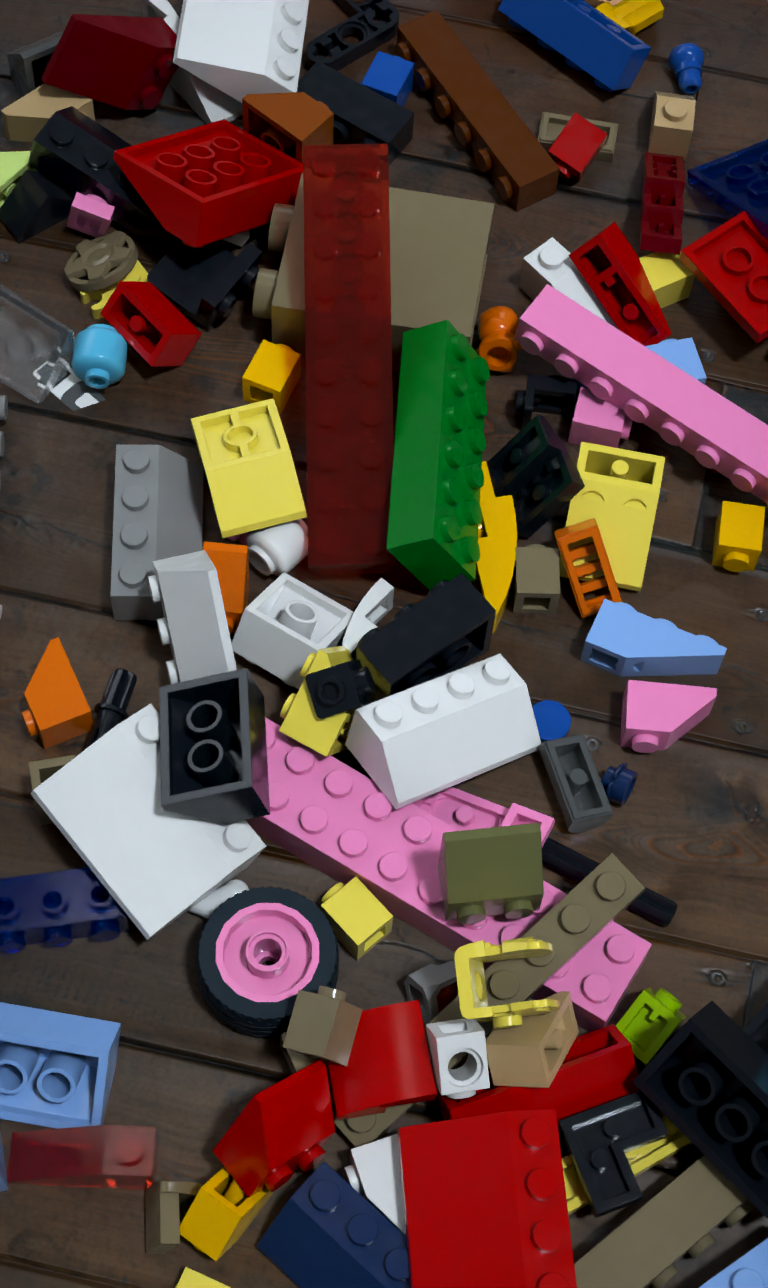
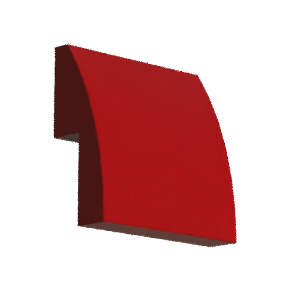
[327,1000,437,1120]

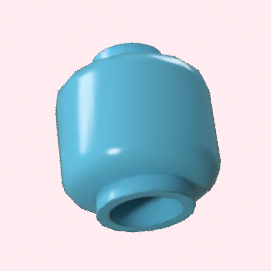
[71,324,128,389]

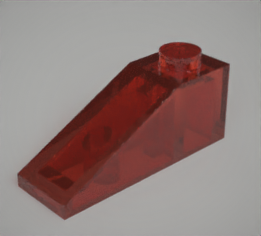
[7,1125,159,1190]

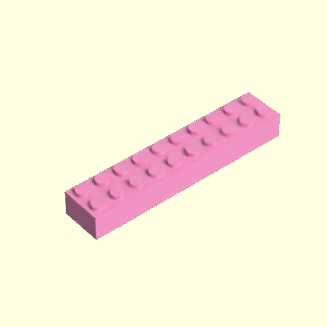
[246,717,652,1032]

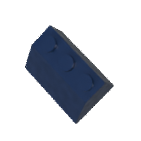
[256,1161,411,1288]

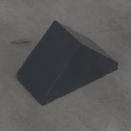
[0,170,75,244]

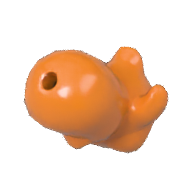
[475,305,524,373]

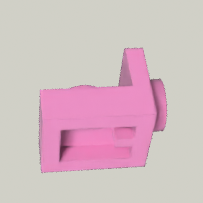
[66,192,115,238]

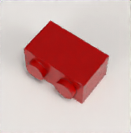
[100,281,202,367]

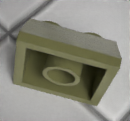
[438,823,544,924]

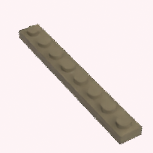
[333,853,645,1147]

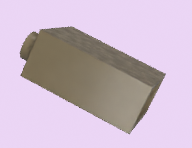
[252,173,495,373]

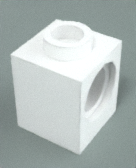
[426,1018,490,1099]

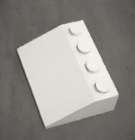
[173,0,309,103]
[31,703,266,940]

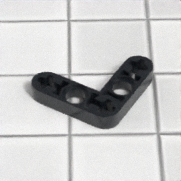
[306,0,399,71]

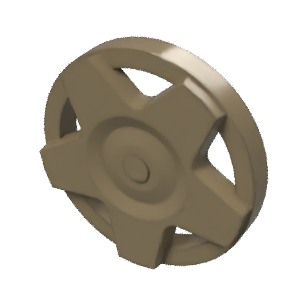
[64,230,138,291]

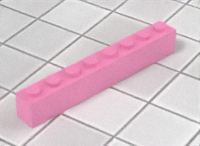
[514,284,768,506]

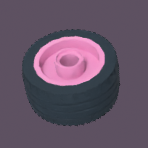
[196,886,339,1039]

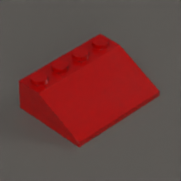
[113,119,311,248]
[397,1109,577,1288]

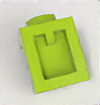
[616,987,686,1065]

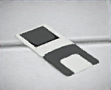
[33,356,106,411]

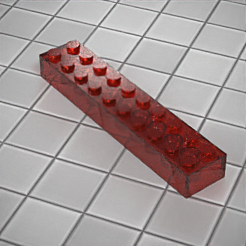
[303,144,396,574]

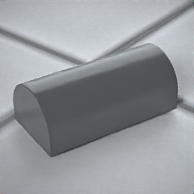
[539,734,614,833]

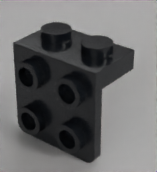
[146,238,262,330]

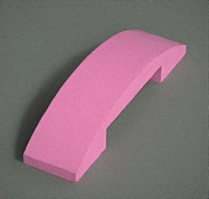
[413,787,555,847]

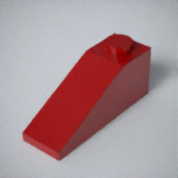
[568,222,672,346]

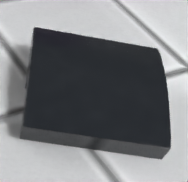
[487,414,585,539]

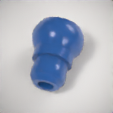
[668,43,704,94]

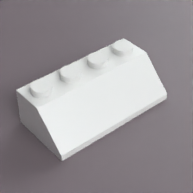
[345,654,541,810]

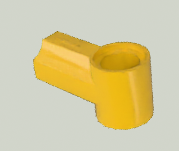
[595,0,665,35]

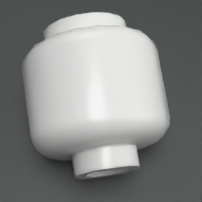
[247,519,310,576]

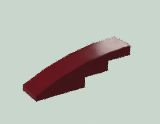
[639,152,685,255]

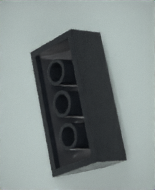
[28,106,174,252]

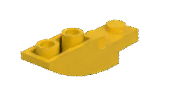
[470,461,517,633]

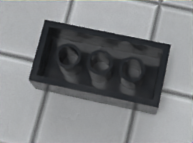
[632,1001,768,1219]

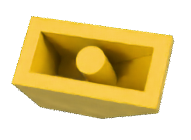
[180,1167,274,1261]

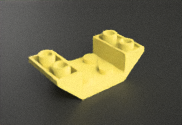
[191,398,307,538]

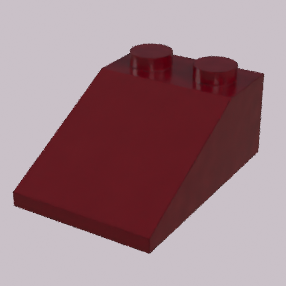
[41,14,178,110]

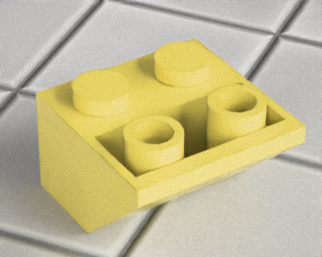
[279,646,357,757]

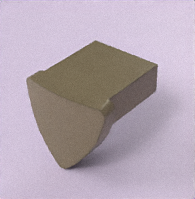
[145,1181,204,1254]

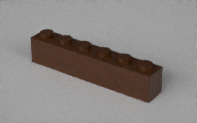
[394,9,560,212]

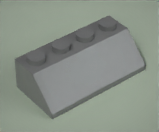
[110,445,204,620]

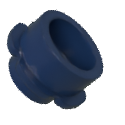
[601,763,638,806]

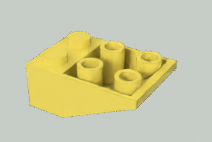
[559,441,665,592]

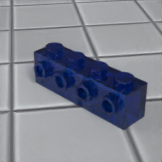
[0,868,130,953]

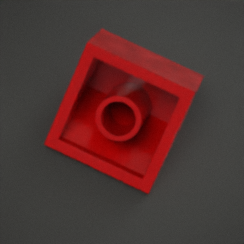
[213,1059,335,1198]

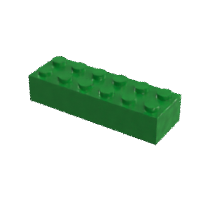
[386,319,490,590]

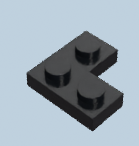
[558,1091,668,1218]

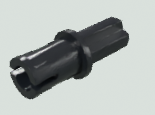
[84,668,137,749]

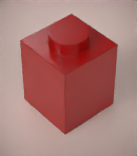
[548,112,607,182]

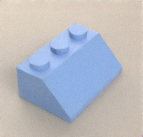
[0,1002,121,1136]

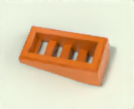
[554,518,622,618]

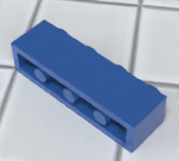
[498,0,652,92]

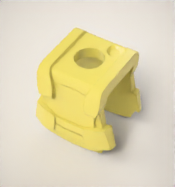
[454,937,560,1029]

